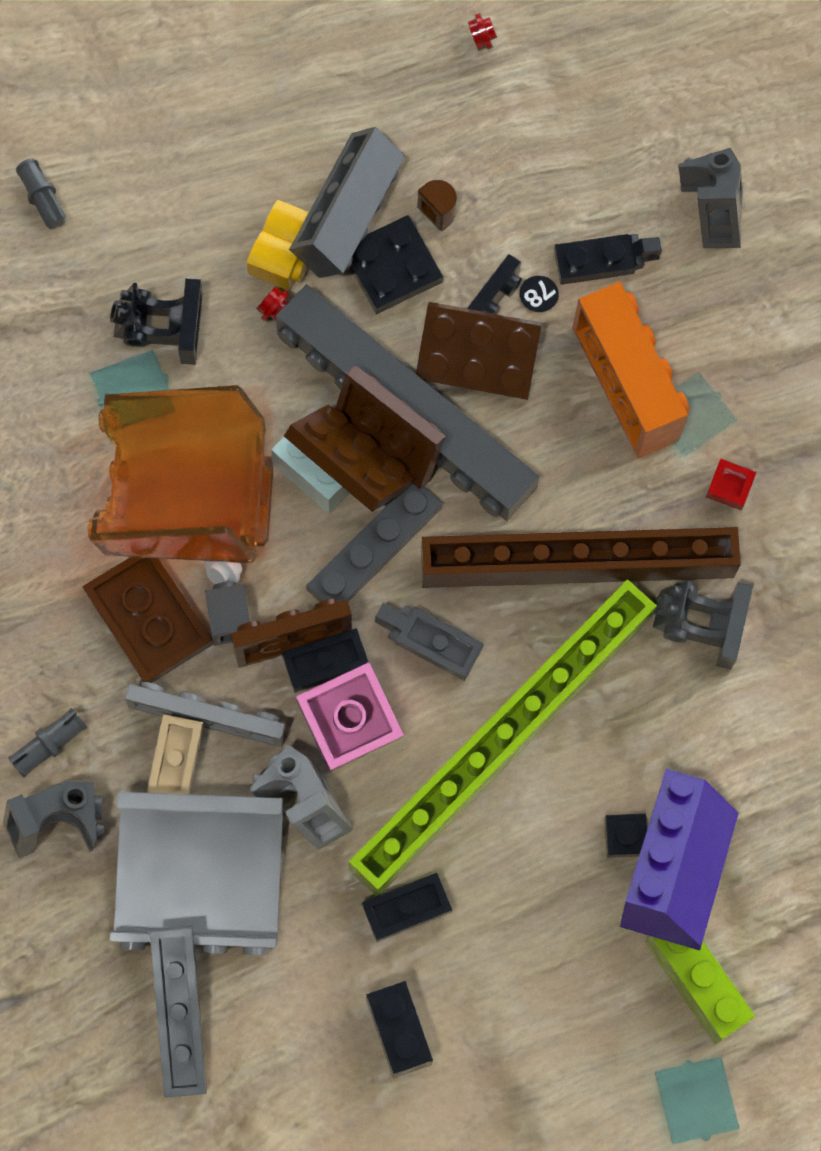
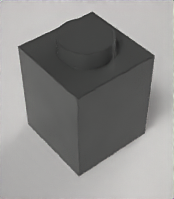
[205,582,250,646]

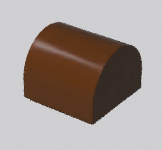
[417,180,457,231]

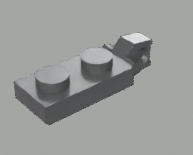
[375,603,484,681]

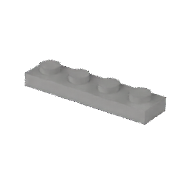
[125,682,286,748]

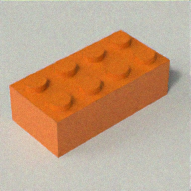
[572,281,690,458]

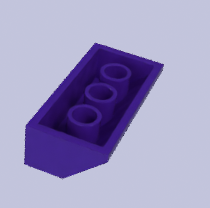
[620,769,739,951]

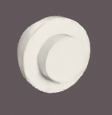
[204,550,242,584]

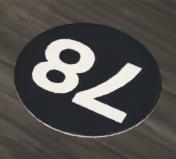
[519,276,559,312]

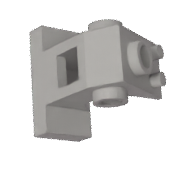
[250,745,353,850]

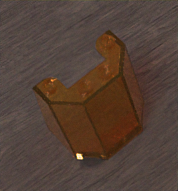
[87,385,273,563]

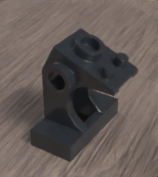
[110,278,203,365]

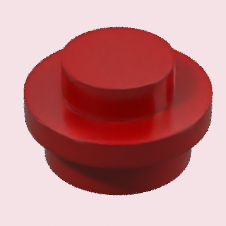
[468,13,497,50]
[256,286,290,322]

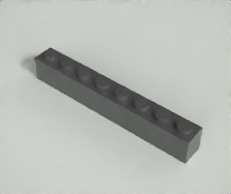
[276,284,540,521]

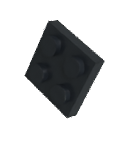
[350,215,443,314]

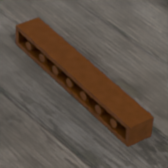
[421,527,741,588]

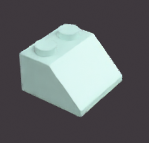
[271,437,350,514]

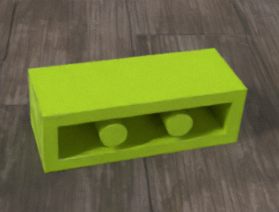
[645,936,756,1045]

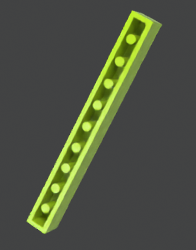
[348,579,657,896]

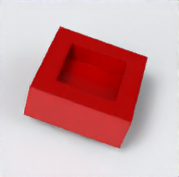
[706,458,757,511]

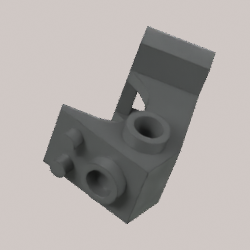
[678,148,743,248]
[653,581,753,670]
[3,781,104,859]

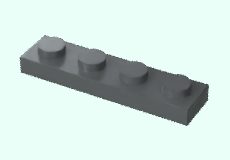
[306,484,443,602]
[150,926,207,1098]

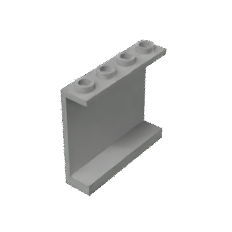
[110,792,284,955]

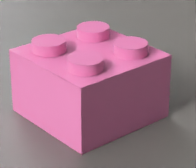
[296,663,404,773]

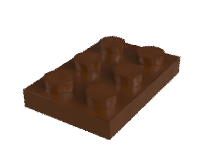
[416,302,542,400]
[335,365,446,489]
[284,404,415,512]
[82,545,213,683]
[231,599,352,668]

